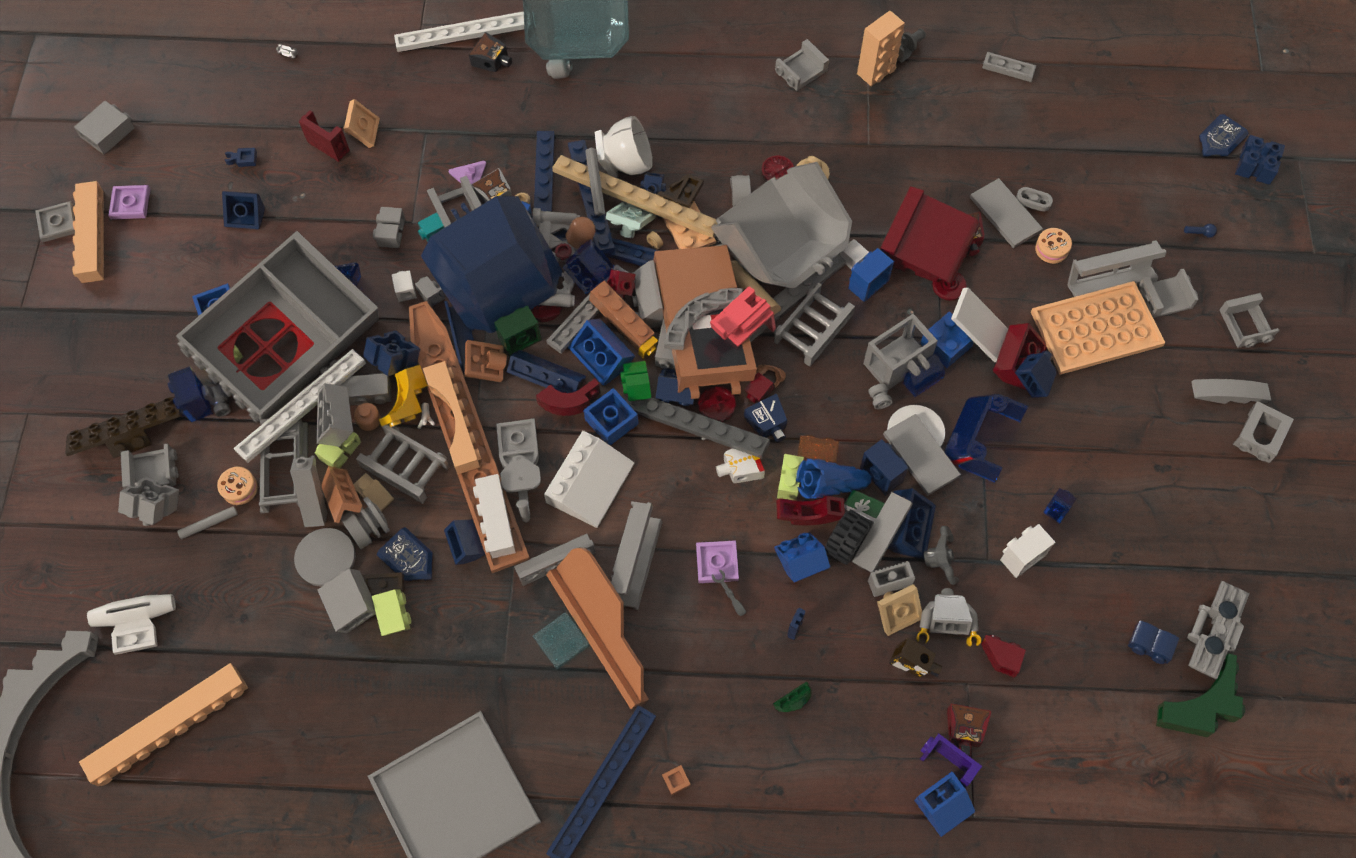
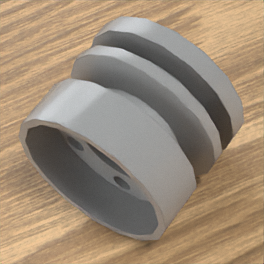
[341,497,390,549]

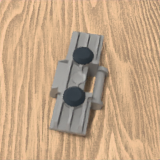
[1187,581,1250,679]

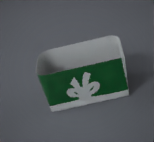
[844,490,885,525]

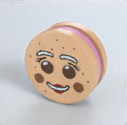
[1035,228,1072,264]
[217,467,258,505]

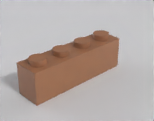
[589,281,655,351]

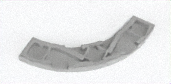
[664,288,743,350]

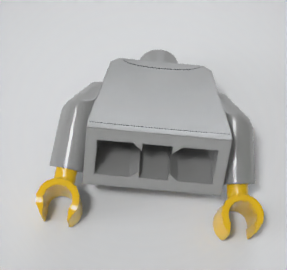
[916,588,981,646]

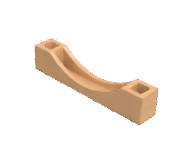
[423,361,481,474]

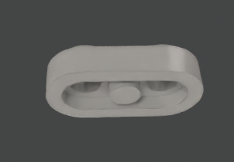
[1016,187,1053,211]

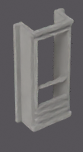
[427,176,481,228]
[1067,240,1166,297]
[259,419,308,513]
[610,501,662,610]

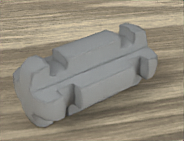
[276,44,298,58]

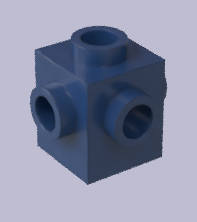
[640,172,666,195]

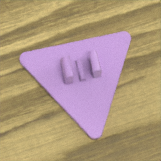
[449,161,486,184]

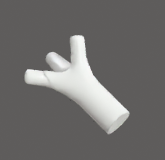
[417,403,436,429]

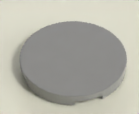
[294,528,356,587]

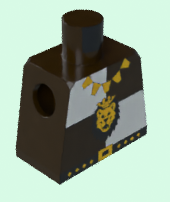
[889,638,942,677]

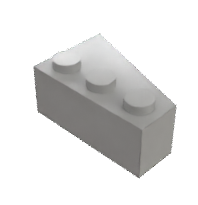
[317,383,353,447]

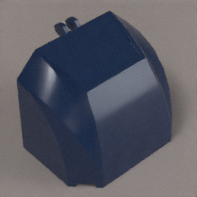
[421,196,563,333]

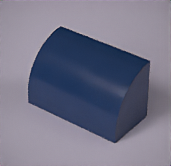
[444,519,485,565]

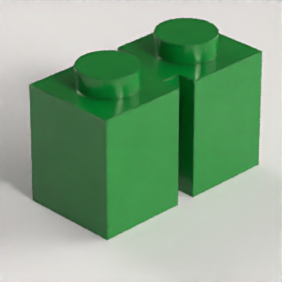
[620,361,651,401]

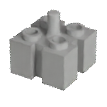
[118,477,179,526]

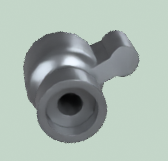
[201,385,231,417]

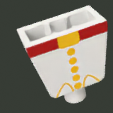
[716,448,765,483]

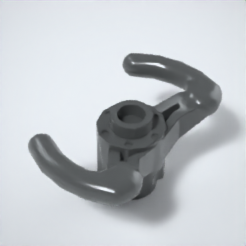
[924,526,959,585]

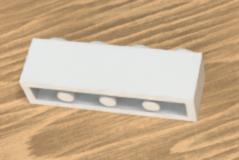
[473,474,516,559]

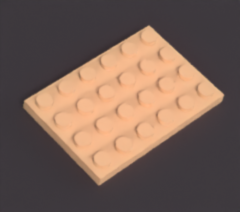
[1031,281,1165,375]

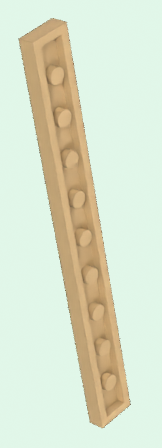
[552,155,718,238]

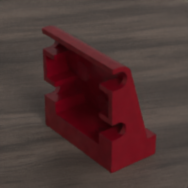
[880,186,980,287]

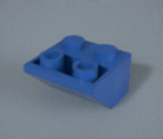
[774,532,830,582]
[914,772,976,837]

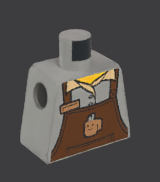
[471,168,512,204]

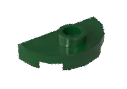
[773,682,812,712]

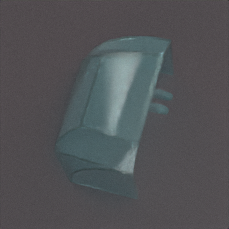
[523,0,629,60]

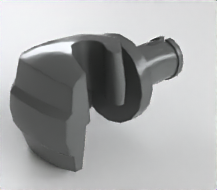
[897,28,926,63]

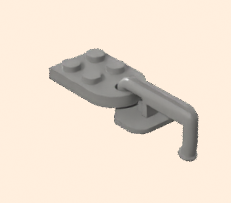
[496,419,541,522]

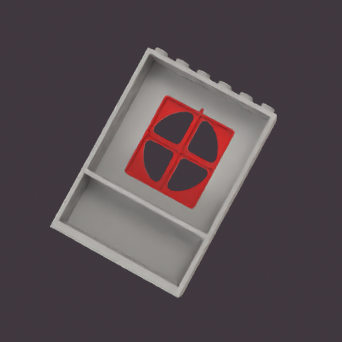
[176,231,379,423]

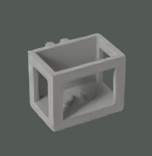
[863,314,938,390]

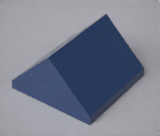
[222,191,265,229]

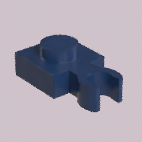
[224,148,257,167]

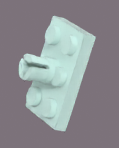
[606,201,656,238]

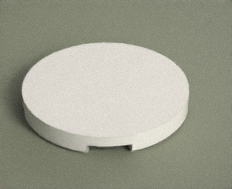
[887,405,945,447]

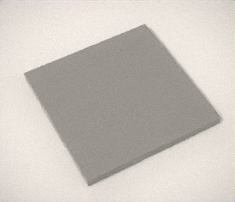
[368,711,541,858]

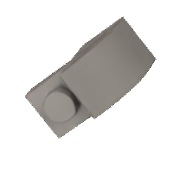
[730,175,751,206]

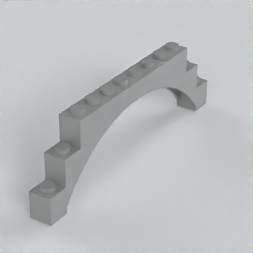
[0,631,99,858]

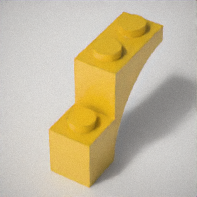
[379,365,428,427]

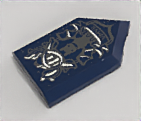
[1199,114,1249,156]
[376,527,433,581]

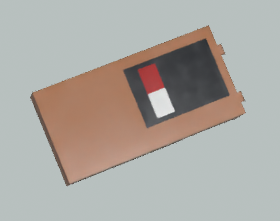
[653,245,757,399]

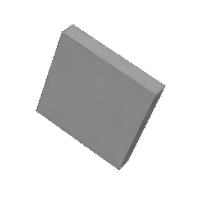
[35,201,75,242]

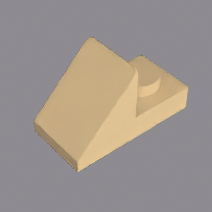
[353,473,394,512]

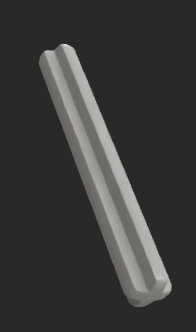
[585,148,605,216]

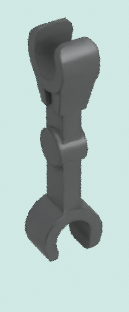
[712,570,746,616]

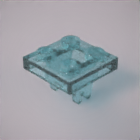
[533,612,590,670]

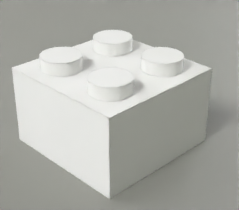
[1000,524,1055,578]

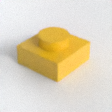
[638,336,658,358]

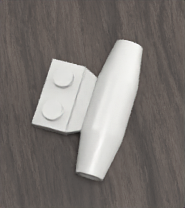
[87,594,176,655]

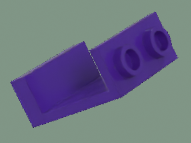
[920,733,982,788]

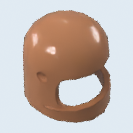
[566,217,596,249]

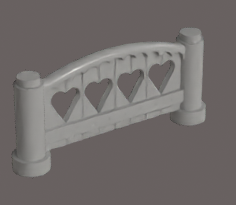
[533,208,580,307]

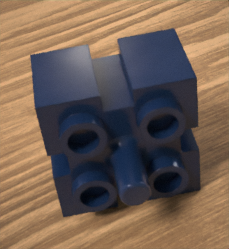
[1235,135,1285,185]
[363,330,420,376]

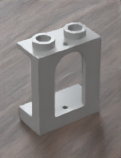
[1219,293,1279,348]
[1233,401,1294,463]

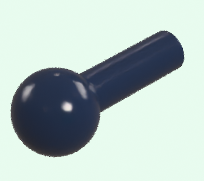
[1184,224,1217,238]

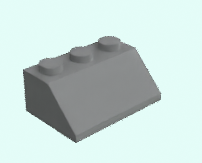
[632,260,663,328]

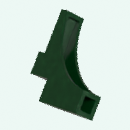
[1156,653,1245,737]

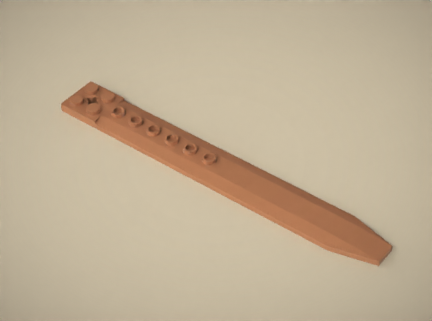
[409,301,530,573]

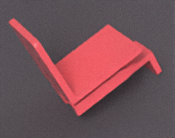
[710,286,776,347]

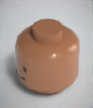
[354,403,381,431]

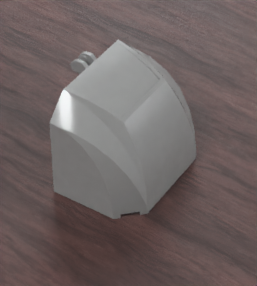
[711,162,852,288]

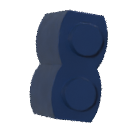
[1128,621,1179,664]

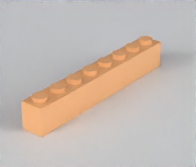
[79,663,248,787]

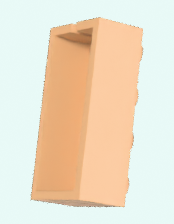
[857,11,905,86]

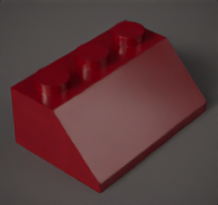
[993,323,1047,390]

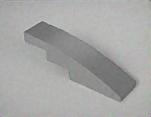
[1191,379,1271,404]

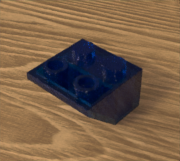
[562,239,614,295]

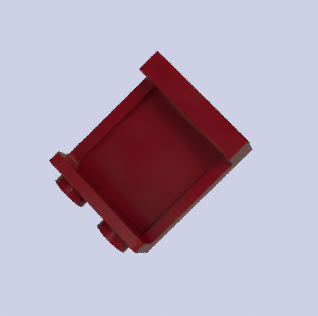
[299,110,350,162]

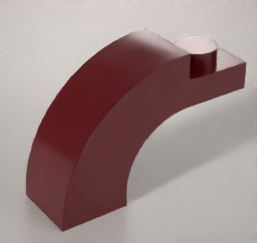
[536,378,601,416]
[776,495,845,525]

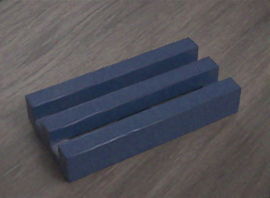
[787,608,806,640]

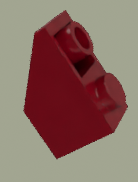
[981,635,1026,678]

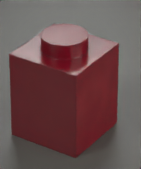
[744,372,775,404]

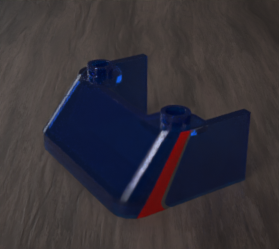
[944,394,1028,482]

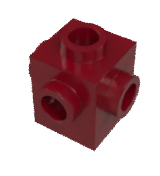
[607,269,636,298]

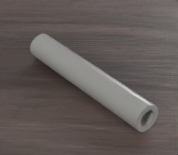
[177,506,238,539]

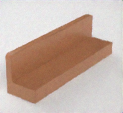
[321,466,362,523]

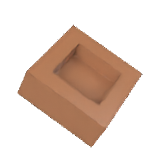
[662,765,691,795]

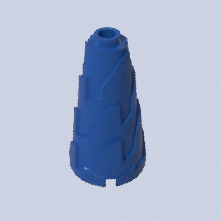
[796,459,871,499]

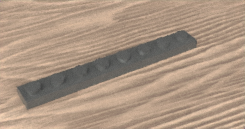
[626,397,770,459]

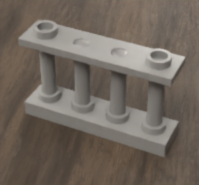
[774,283,855,366]
[356,425,449,504]

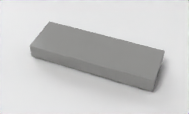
[982,52,1036,82]

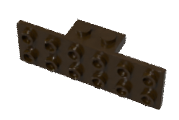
[65,396,181,458]

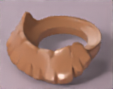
[756,364,786,388]

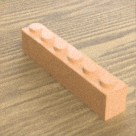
[72,181,104,283]

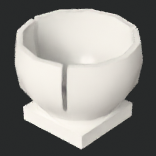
[595,116,652,178]

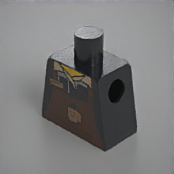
[469,32,512,72]

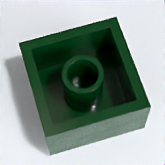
[494,306,542,357]

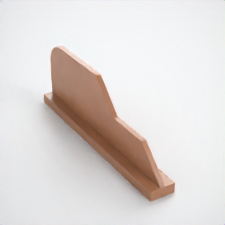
[546,547,649,709]

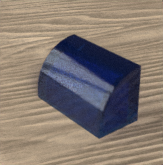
[903,354,945,397]

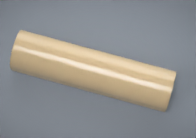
[731,260,781,315]

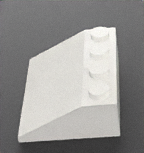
[544,431,635,528]

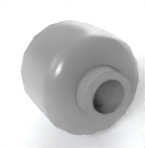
[546,55,572,79]

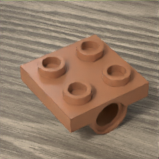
[465,340,507,382]

